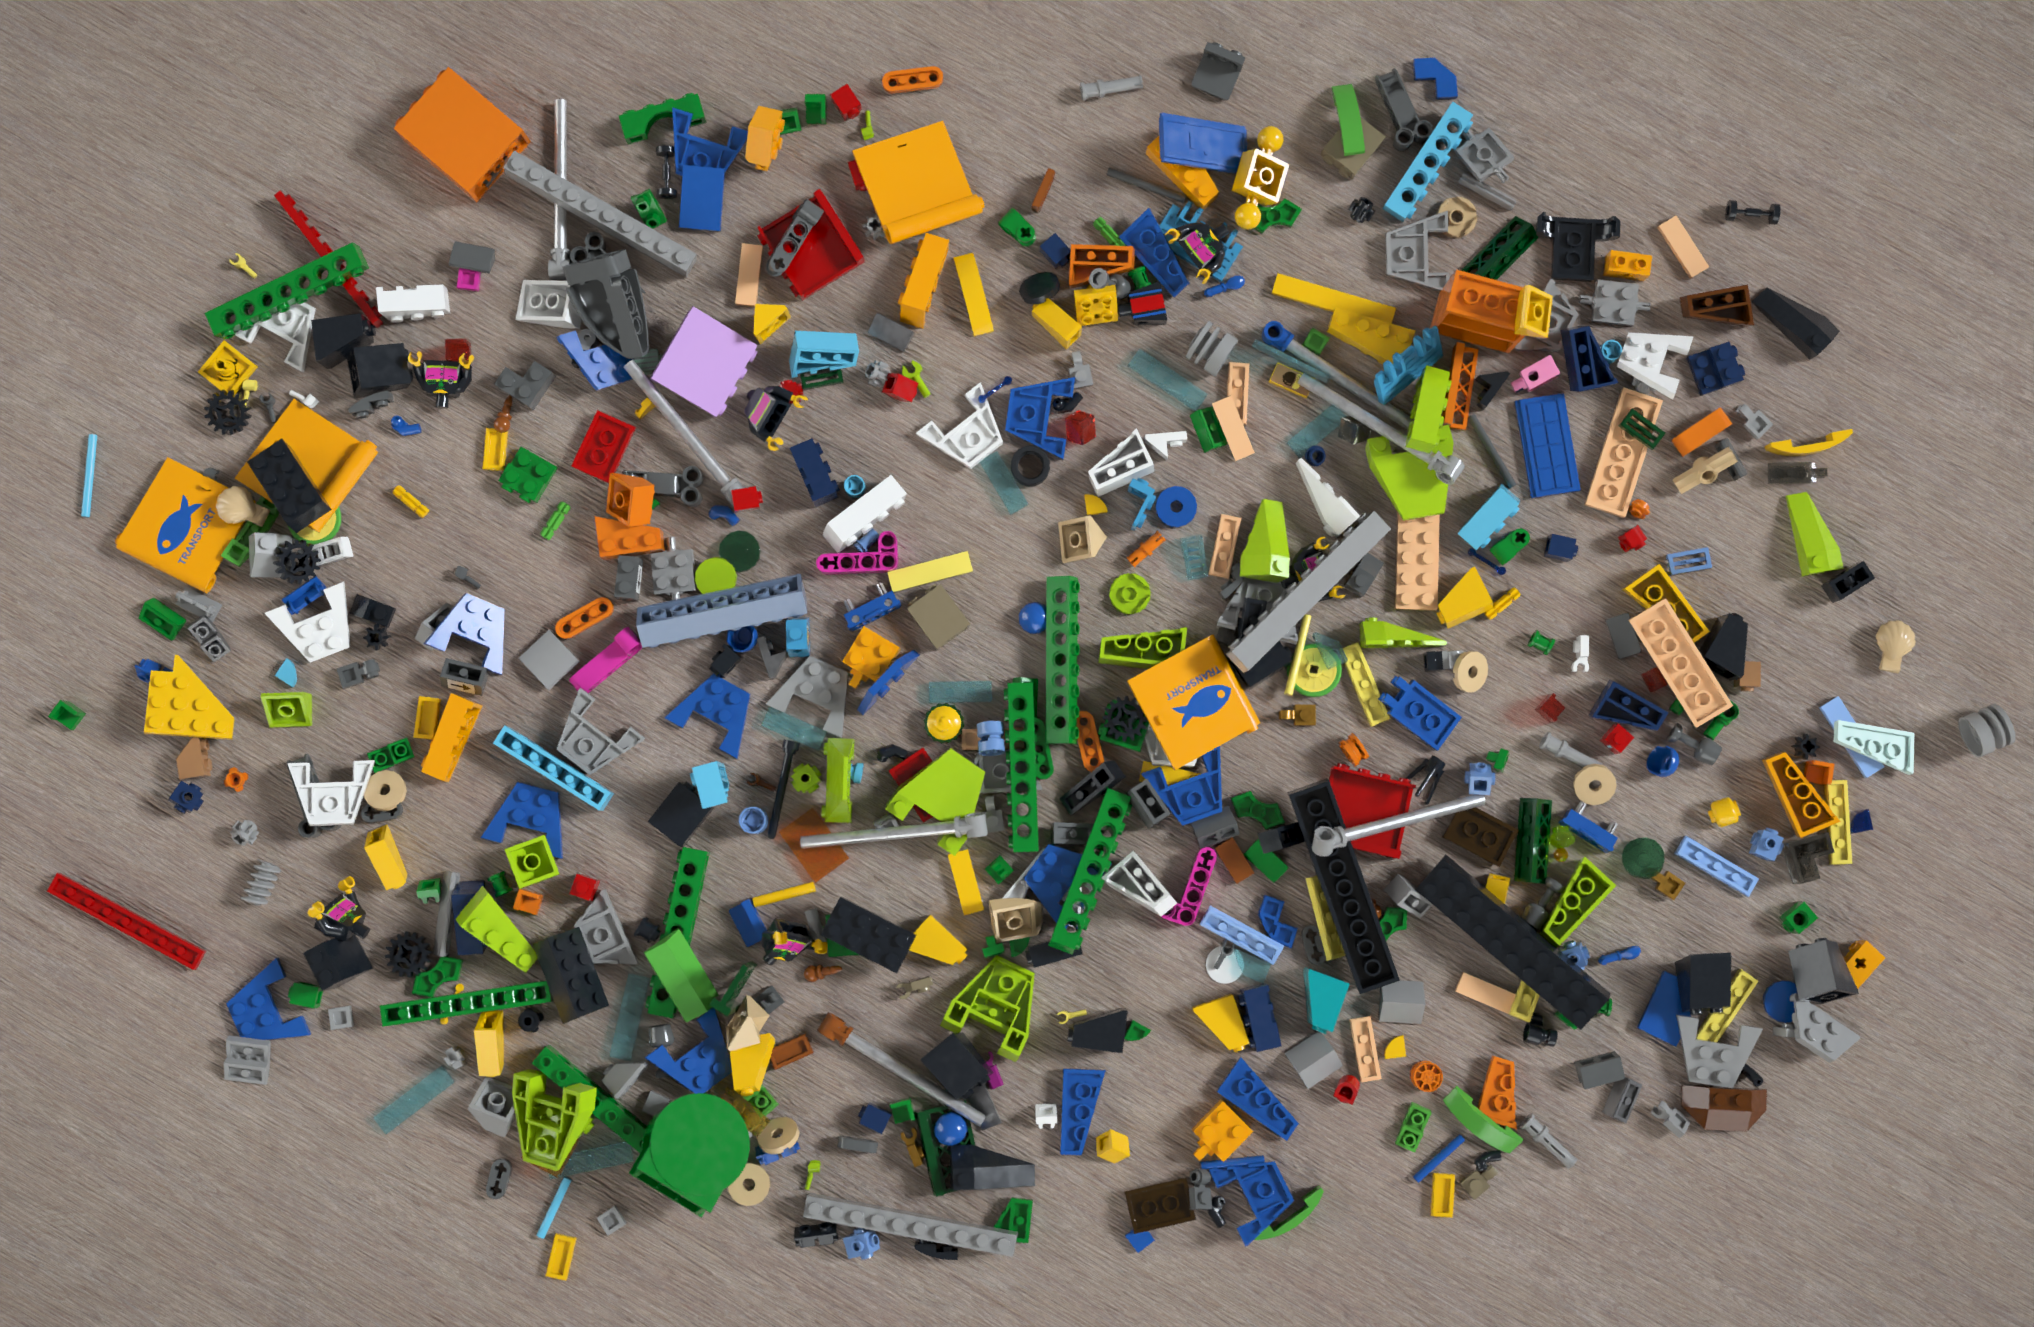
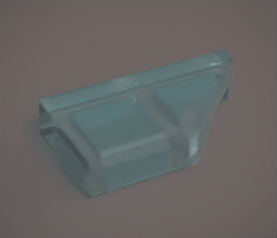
[1312,632,1348,669]
[1233,949,1271,983]

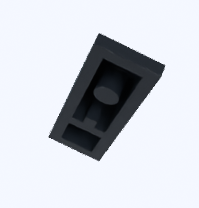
[1059,760,1126,816]

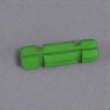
[1093,217,1126,246]
[540,501,571,540]

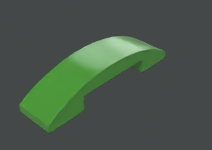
[1331,84,1365,156]
[221,496,279,567]
[1443,1086,1523,1153]
[1255,1185,1324,1240]

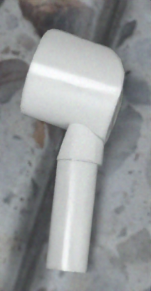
[289,390,319,408]

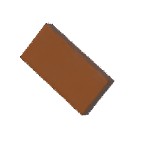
[1032,168,1055,213]
[1214,837,1254,884]
[770,1033,814,1070]

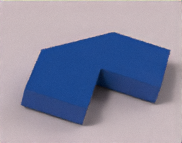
[1413,58,1458,100]
[1258,895,1298,948]

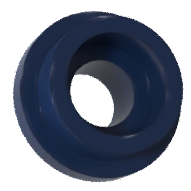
[1305,445,1326,466]

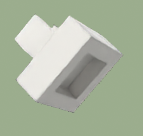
[1035,1104,1057,1129]

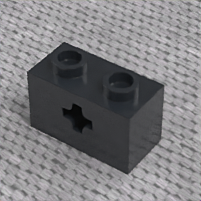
[1821,561,1875,603]
[1258,822,1305,854]

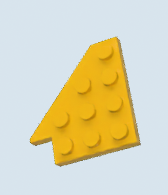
[144,655,235,740]

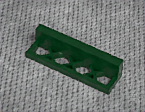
[1461,216,1539,280]
[1514,798,1552,884]

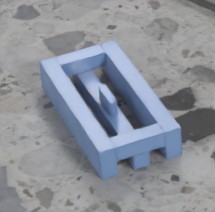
[1665,547,1712,576]

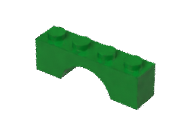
[619,93,707,145]

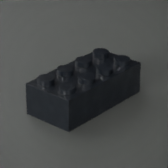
[247,439,332,533]
[821,896,917,974]
[533,927,609,1024]

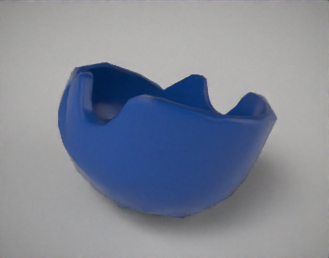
[1019,602,1046,634]
[726,625,758,653]
[1646,746,1679,777]
[934,1112,967,1146]

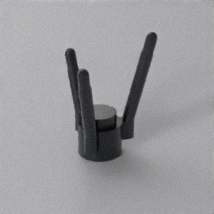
[1405,755,1446,805]

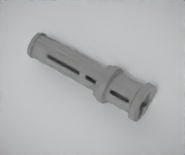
[1080,75,1143,101]
[1539,732,1603,767]
[1519,1113,1577,1169]

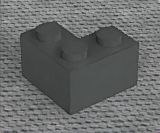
[494,361,556,411]

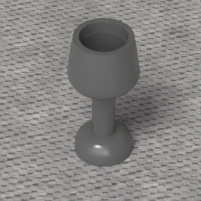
[1089,268,1131,300]
[1667,723,1722,766]
[1521,877,1565,931]
[649,1024,674,1078]

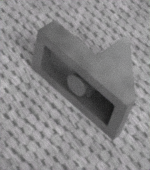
[757,636,788,680]

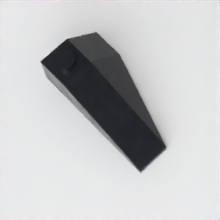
[950,1144,1035,1190]

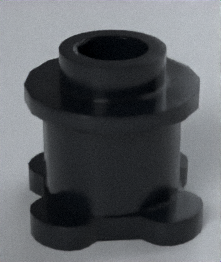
[634,917,661,943]
[518,1008,544,1033]

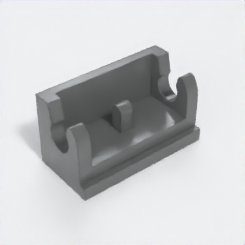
[1190,805,1240,849]
[1574,1051,1626,1090]

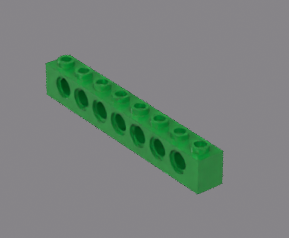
[204,242,369,339]
[1046,576,1080,744]
[1003,682,1039,852]
[1048,788,1132,955]
[645,847,710,1018]
[380,981,554,1027]
[532,1045,647,1153]

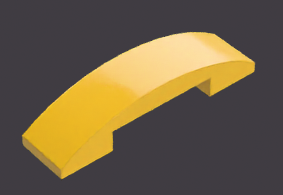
[953,253,994,337]
[1765,429,1853,457]

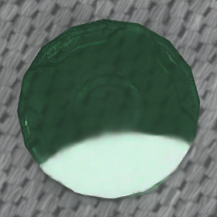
[719,531,761,572]
[1622,838,1665,879]

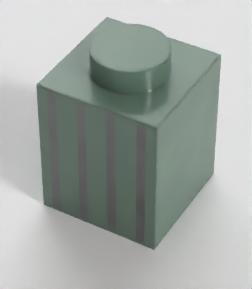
[633,349,663,375]

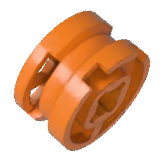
[1338,733,1369,767]
[1410,1060,1443,1092]

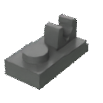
[1050,822,1093,845]
[754,986,785,1014]

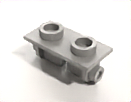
[175,586,222,623]

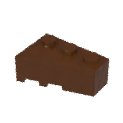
[1680,284,1754,327]

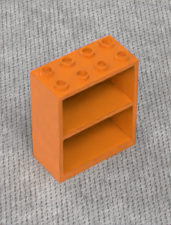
[394,67,531,203]
[1430,270,1525,353]

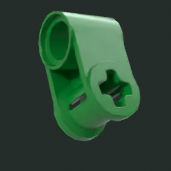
[998,208,1036,247]
[1489,528,1530,566]

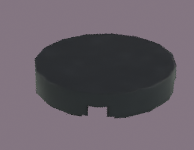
[1019,272,1060,305]

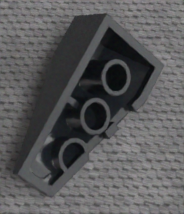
[1752,287,1840,360]

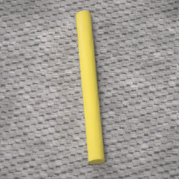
[1284,614,1312,696]

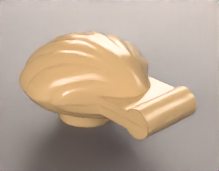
[216,486,270,527]
[1876,620,1916,674]

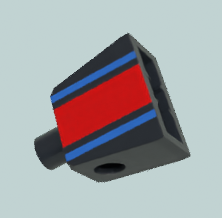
[1117,282,1167,325]

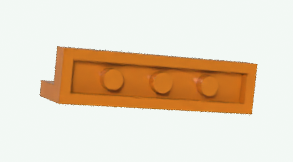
[1442,342,1479,431]

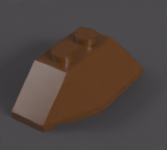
[1681,1085,1767,1132]

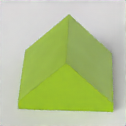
[261,692,312,728]
[504,835,559,889]

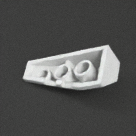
[1296,458,1360,538]

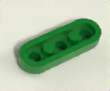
[1024,717,1054,779]

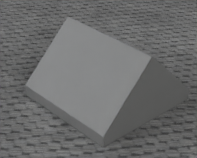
[1379,980,1425,1024]
[1284,1031,1343,1089]

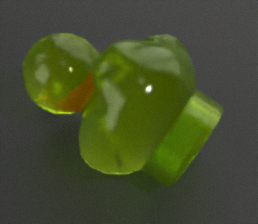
[1549,826,1575,862]

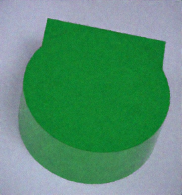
[628,1093,750,1217]

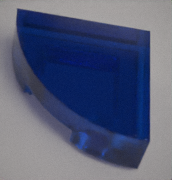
[1850,809,1873,834]

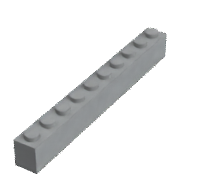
[504,151,697,278]
[1226,511,1391,673]
[803,1193,1018,1257]

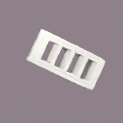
[308,537,353,566]

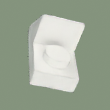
[1144,431,1187,460]

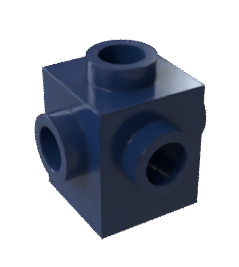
[168,780,204,814]

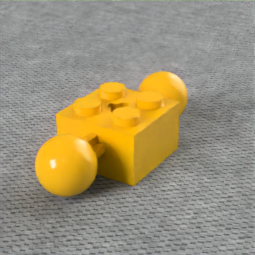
[1231,126,1289,230]

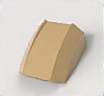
[988,898,1043,943]

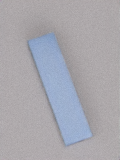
[1819,696,1884,778]
[1674,836,1759,897]
[1199,905,1284,965]

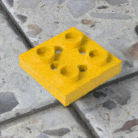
[1074,285,1118,326]
[198,340,258,395]

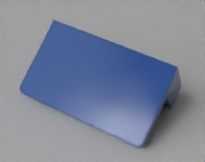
[729,899,767,947]

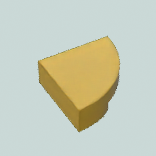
[635,398,655,420]
[1084,494,1108,516]
[1384,1035,1406,1059]

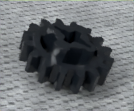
[204,389,252,435]
[273,539,321,585]
[1103,696,1148,742]
[385,931,433,978]

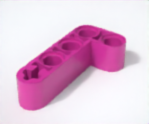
[816,531,898,575]
[569,627,642,693]
[1160,847,1217,926]

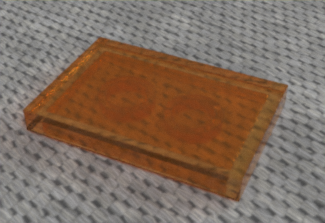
[779,808,850,883]

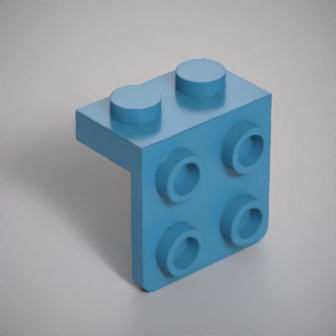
[1128,478,1157,531]

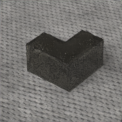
[1782,832,1835,884]

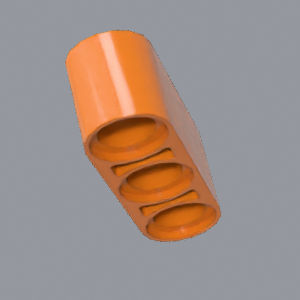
[1671,407,1732,457]

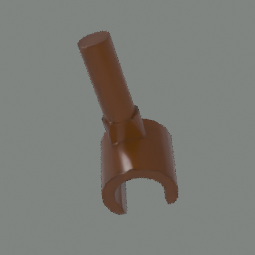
[746,773,776,792]

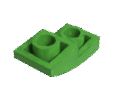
[742,1085,779,1118]
[1395,1102,1432,1153]

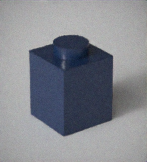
[1039,233,1071,269]
[1544,534,1578,562]
[858,1102,892,1134]

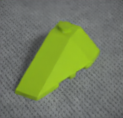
[1240,499,1290,583]

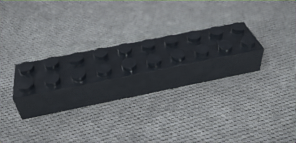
[1287,779,1400,994]
[1415,854,1611,1030]

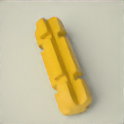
[392,485,429,518]
[1484,587,1521,620]

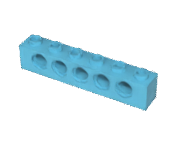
[1383,102,1473,222]
[493,725,614,811]

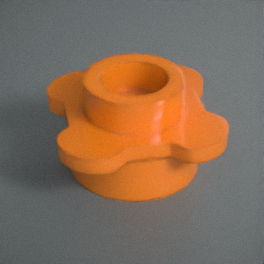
[1628,499,1650,520]
[224,767,249,792]

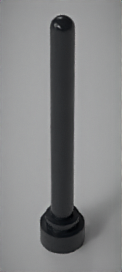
[767,739,800,839]

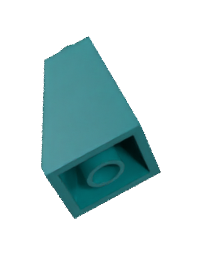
[1303,968,1350,1034]

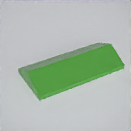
[643,928,719,1022]

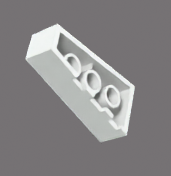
[823,475,907,553]

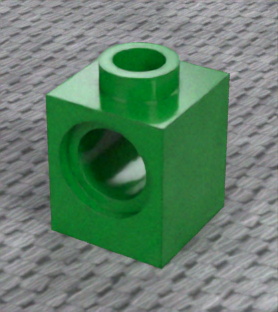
[1779,901,1818,934]
[288,981,323,1009]

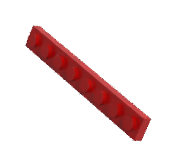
[274,190,384,328]
[47,873,206,970]

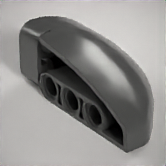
[563,249,649,359]

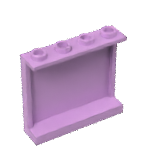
[649,306,758,417]

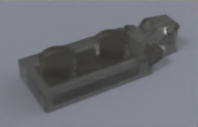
[1768,462,1828,484]

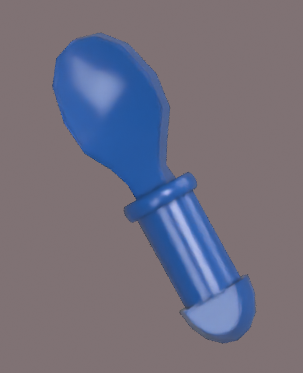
[1204,275,1245,298]
[1598,946,1641,965]

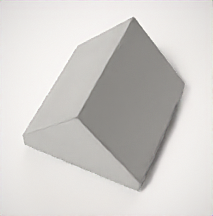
[873,813,899,829]

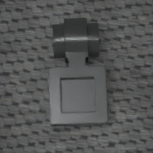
[337,659,380,689]
[1189,1168,1212,1210]

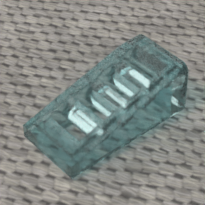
[1180,535,1208,580]

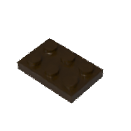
[1442,807,1519,867]
[1124,1178,1196,1234]

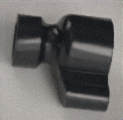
[1523,1013,1558,1047]

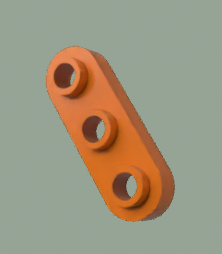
[882,66,943,94]
[555,597,614,639]
[1077,711,1104,772]

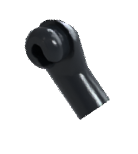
[1053,391,1083,412]
[877,744,909,763]
[1739,1063,1763,1087]
[1474,1150,1502,1171]
[1208,1196,1227,1228]

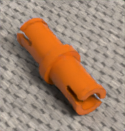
[1126,531,1166,568]

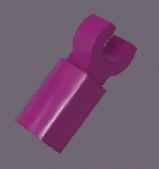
[985,1051,1004,1090]

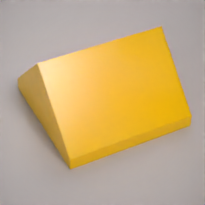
[1514,285,1553,338]
[754,304,791,345]

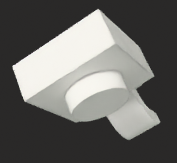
[1571,635,1589,672]

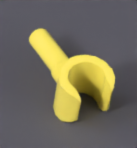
[230,253,258,279]
[242,380,258,406]
[1057,1010,1087,1024]

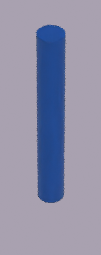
[1413,1134,1465,1183]
[1201,1155,1265,1170]

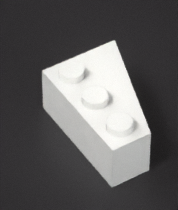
[376,285,450,323]
[1088,428,1154,497]
[1102,851,1177,916]

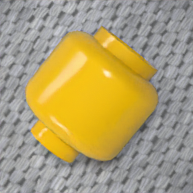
[1708,797,1741,828]

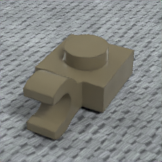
[896,976,934,999]
[1459,1164,1498,1200]

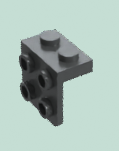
[1191,42,1246,101]

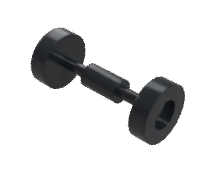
[656,145,677,199]
[1725,200,1781,225]

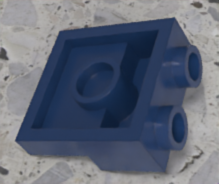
[1686,341,1745,396]

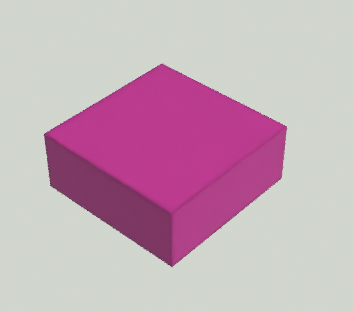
[457,268,481,291]

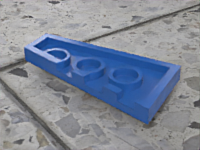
[1119,208,1190,297]
[1217,1057,1299,1141]
[1060,1068,1106,1155]

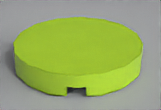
[695,557,737,594]
[1109,573,1151,615]

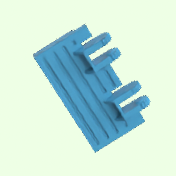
[1160,201,1243,282]
[1374,326,1443,405]

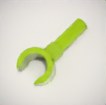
[861,110,874,140]
[804,1160,820,1190]

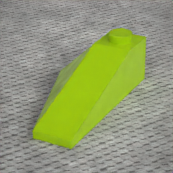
[1786,492,1844,577]
[1359,618,1447,648]

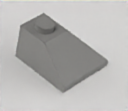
[249,532,293,578]
[602,1060,651,1099]
[468,1077,516,1137]

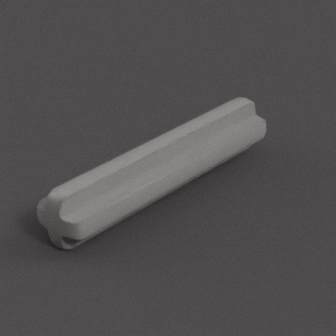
[1459,173,1516,211]

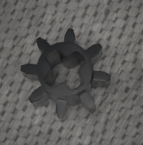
[1348,197,1375,223]
[363,624,391,651]
[1791,734,1820,760]

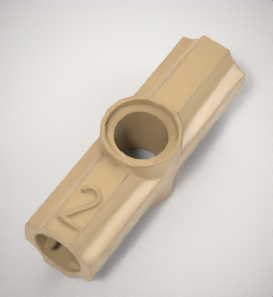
[1673,447,1738,494]

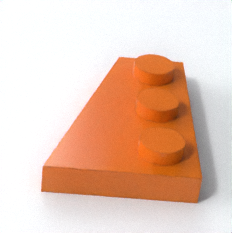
[1477,1055,1517,1129]

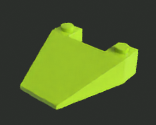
[1365,425,1454,521]
[821,738,854,823]
[885,748,985,856]
[940,955,1035,1063]
[512,1069,597,1171]

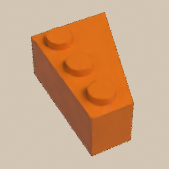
[1069,244,1135,289]
[595,516,665,560]

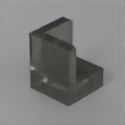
[1338,416,1371,445]
[1216,625,1240,646]

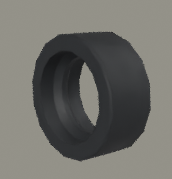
[1011,446,1050,487]

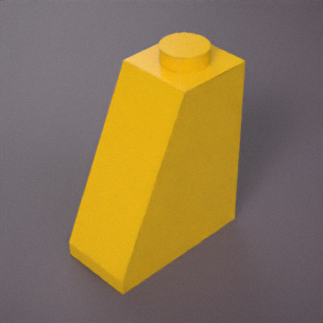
[1032,298,1082,350]
[1436,566,1493,629]
[364,824,407,890]
[909,915,967,965]
[1192,994,1249,1052]
[474,1010,504,1077]
[730,1033,775,1096]

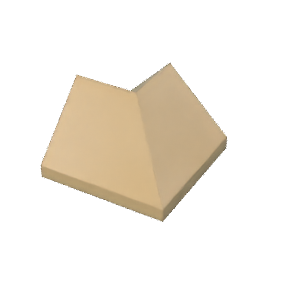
[1058,516,1107,563]
[726,995,770,1051]

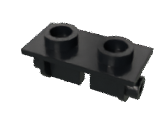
[794,1222,838,1248]

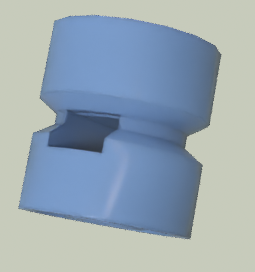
[977,721,1005,756]
[739,807,769,834]

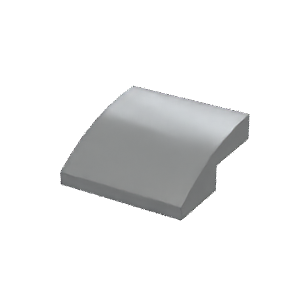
[519,629,580,690]
[224,1035,271,1085]

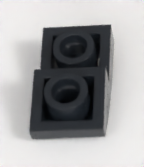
[914,1239,958,1260]

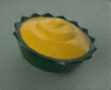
[924,703,964,743]

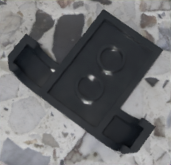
[1536,212,1621,282]

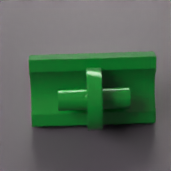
[631,189,667,229]

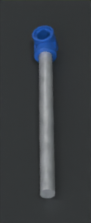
[1262,321,1414,430]

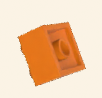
[606,473,655,527]

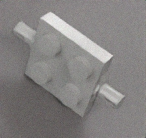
[1455,128,1514,183]
[1579,280,1651,326]
[651,537,697,600]

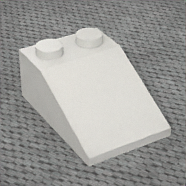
[515,280,582,329]

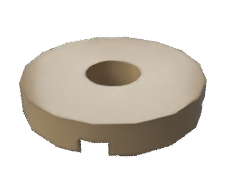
[1436,197,1477,238]
[1453,651,1488,692]
[1573,764,1617,805]
[364,770,407,812]
[757,1117,800,1154]
[728,1162,771,1206]

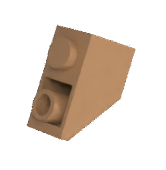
[176,737,212,780]

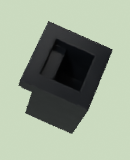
[709,644,742,677]

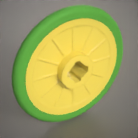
[288,507,341,545]
[1287,644,1342,697]

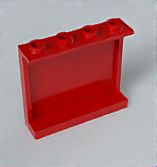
[757,189,865,301]
[1329,763,1416,859]

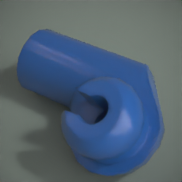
[391,415,422,436]
[708,505,740,527]

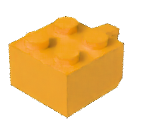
[745,106,785,171]
[842,626,901,689]
[1192,1099,1253,1162]

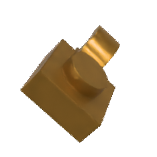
[1279,704,1316,726]
[1644,868,1685,900]
[901,1127,925,1167]

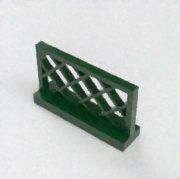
[709,961,757,1017]
[915,1100,976,1197]

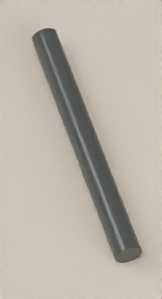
[1107,168,1186,203]
[1468,414,1517,489]

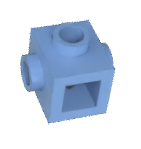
[1464,762,1495,795]
[1749,828,1784,861]
[1557,940,1590,970]
[843,1228,880,1260]

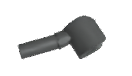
[260,393,277,423]
[203,468,219,489]
[455,566,481,589]
[1214,940,1234,969]

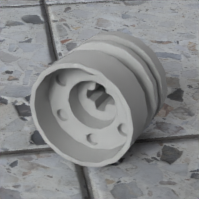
[1185,321,1239,377]
[1958,703,2016,758]

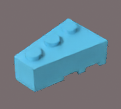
[789,331,859,378]
[1458,483,1520,550]
[690,761,729,809]

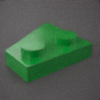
[994,1197,1033,1243]

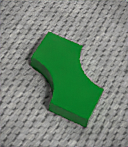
[1253,199,1302,234]
[1230,791,1285,830]
[1379,907,1407,941]
[412,956,463,997]

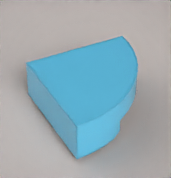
[275,658,297,687]

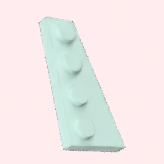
[1833,720,1914,775]

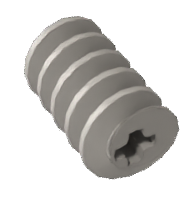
[240,859,281,906]

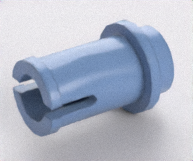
[854,528,879,552]

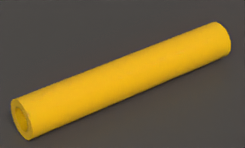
[752,881,816,908]

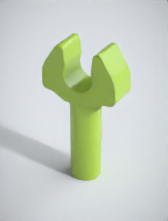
[902,360,931,398]

